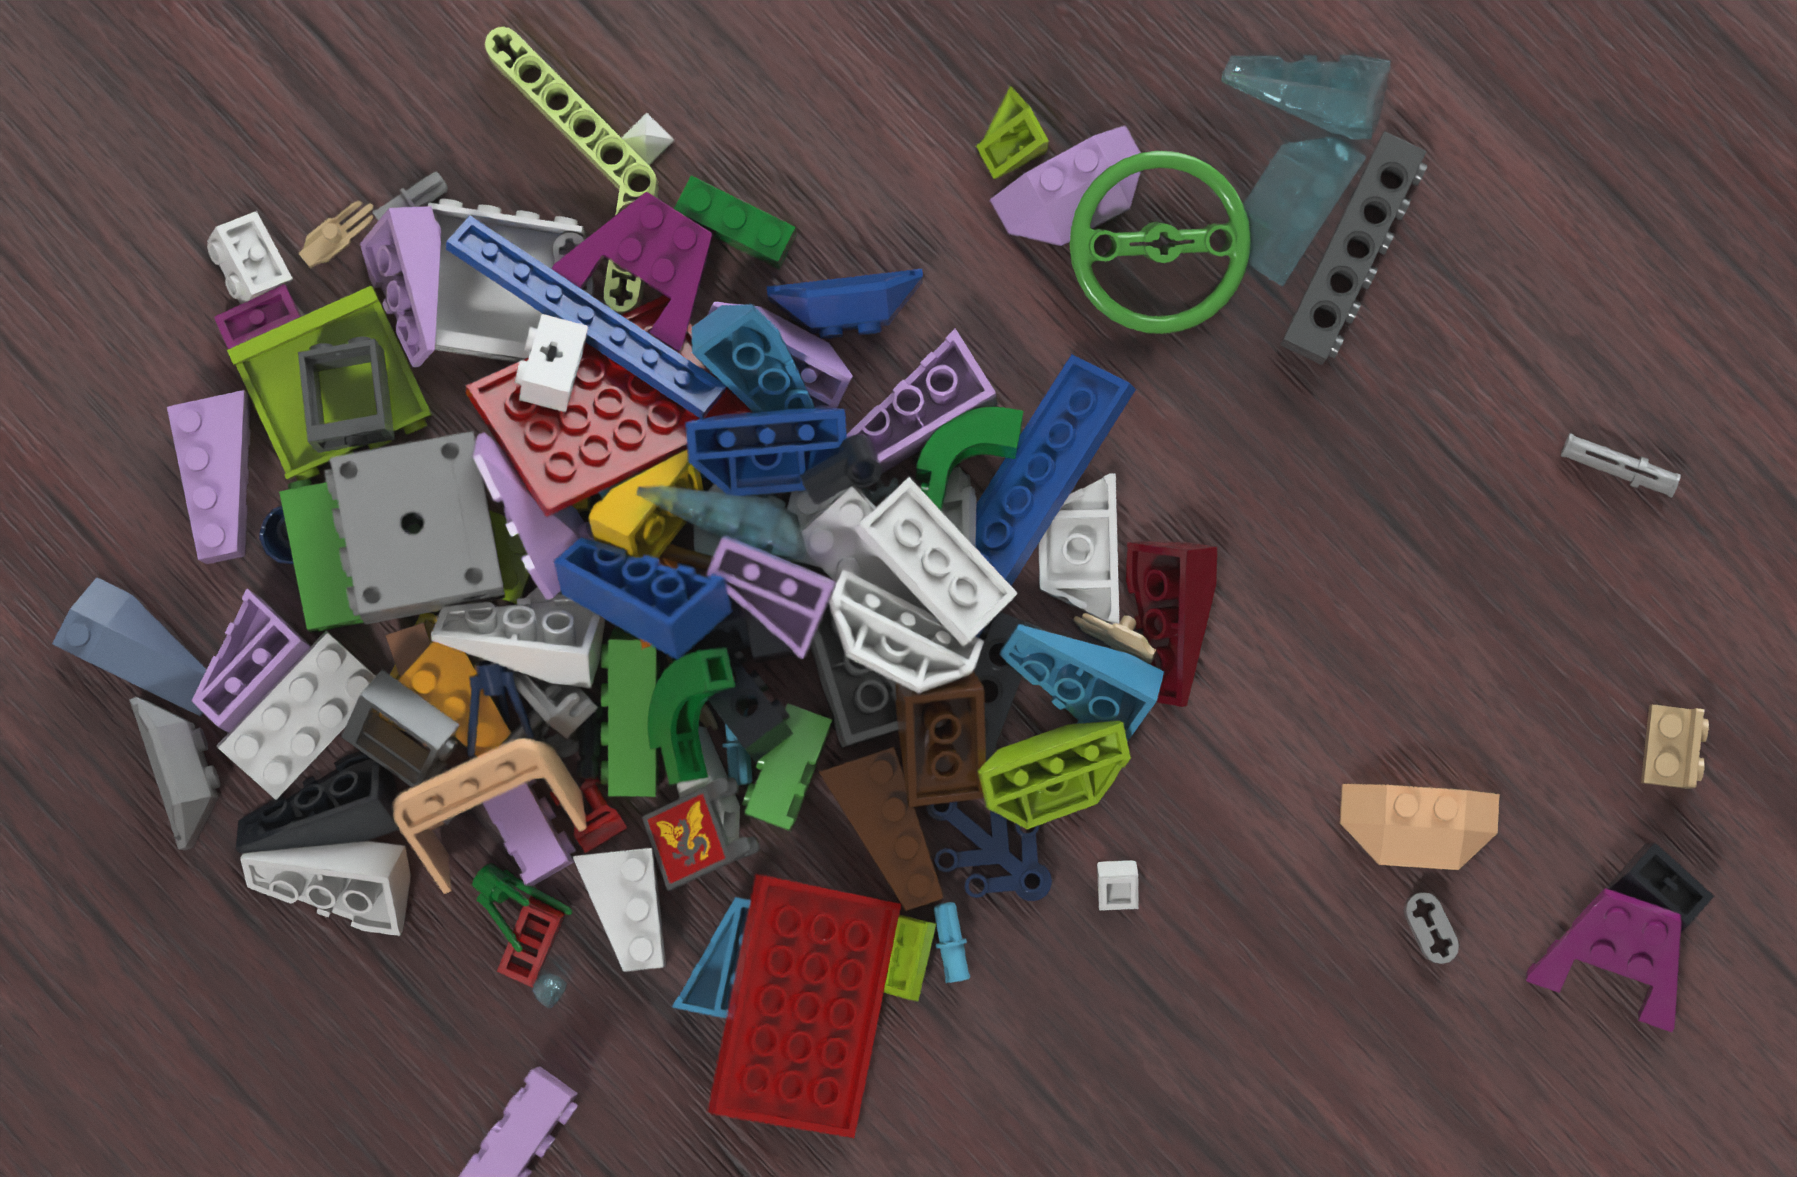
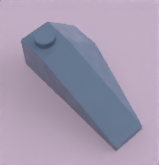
[52,577,207,717]

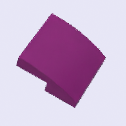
[214,284,301,349]

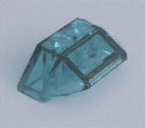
[1243,136,1366,287]

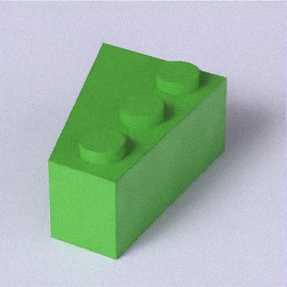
[742,703,833,832]

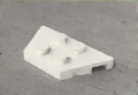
[1038,473,1119,624]

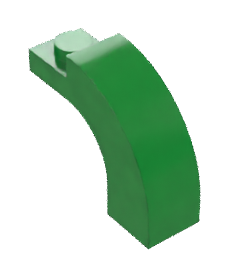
[916,407,1024,512]
[648,648,735,785]

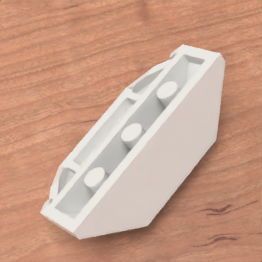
[829,569,984,693]

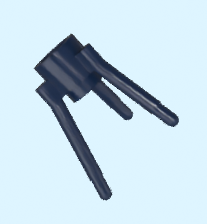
[467,660,534,757]

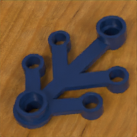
[926,801,1052,901]

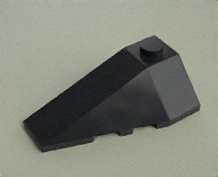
[236,751,400,853]

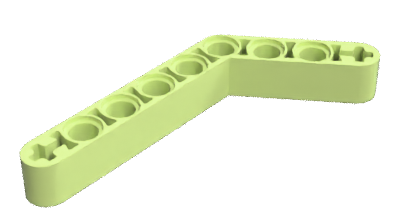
[485,27,659,315]

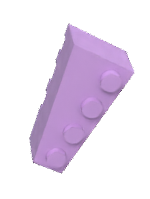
[459,1066,578,1177]

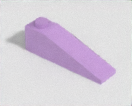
[360,206,441,367]
[473,433,595,600]

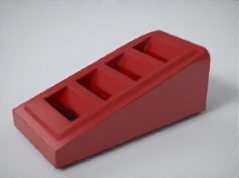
[497,896,566,988]

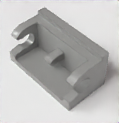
[513,670,597,738]

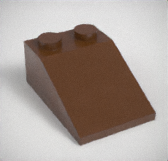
[895,671,986,807]

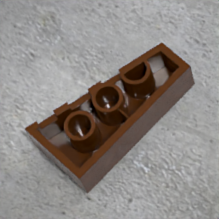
[819,747,944,911]

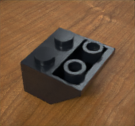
[1606,842,1715,932]

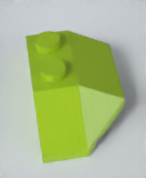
[978,720,1131,829]

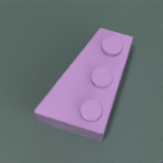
[192,589,311,733]
[482,779,576,886]

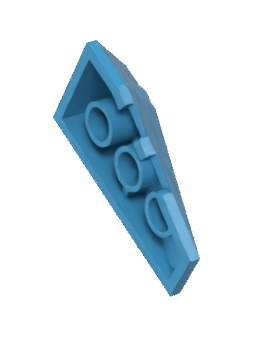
[692,305,816,412]
[999,624,1164,742]

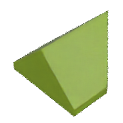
[976,86,1049,179]

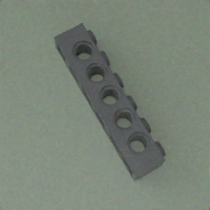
[1280,131,1428,365]

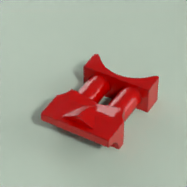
[550,778,628,854]

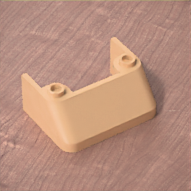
[394,739,586,894]

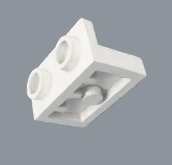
[207,211,293,304]

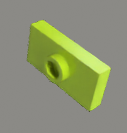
[884,915,936,1001]

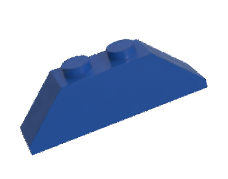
[767,268,923,339]
[685,408,847,497]

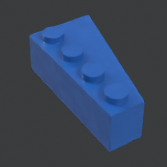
[554,538,731,659]

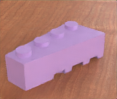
[846,328,997,474]
[167,390,252,564]

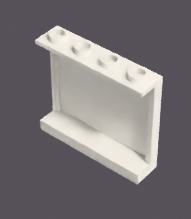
[428,199,586,363]

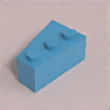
[672,897,750,1018]

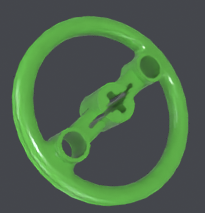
[1070,151,1251,334]

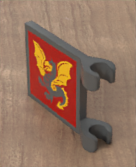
[642,778,760,891]

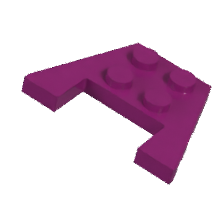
[551,191,713,354]
[1526,888,1681,1032]

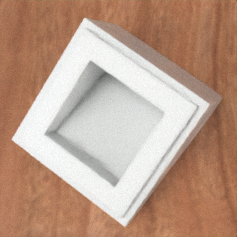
[1097,860,1139,910]

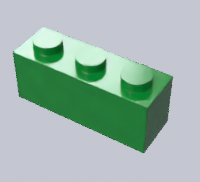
[674,175,797,270]

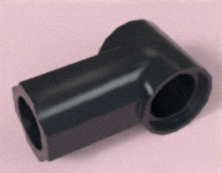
[799,435,882,505]

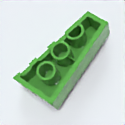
[601,627,661,797]

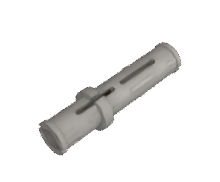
[1561,433,1681,498]

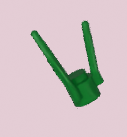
[472,863,572,952]

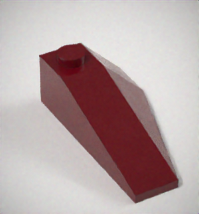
[1126,542,1217,707]

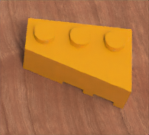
[397,641,511,757]

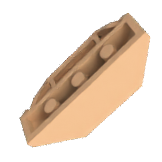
[1340,784,1499,870]

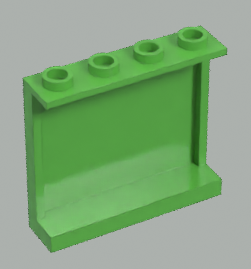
[279,480,422,634]

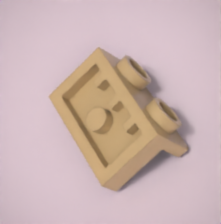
[1641,704,1709,789]

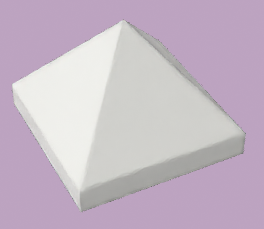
[622,113,674,165]

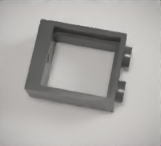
[298,337,395,453]
[341,670,460,788]

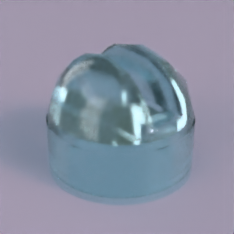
[532,973,567,1009]

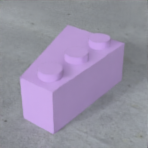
[707,535,836,659]

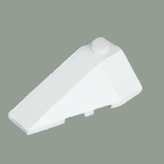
[431,594,605,688]

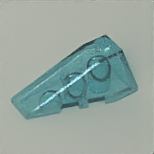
[1221,55,1391,139]
[636,486,806,559]

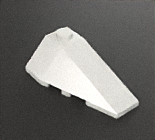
[240,841,411,936]

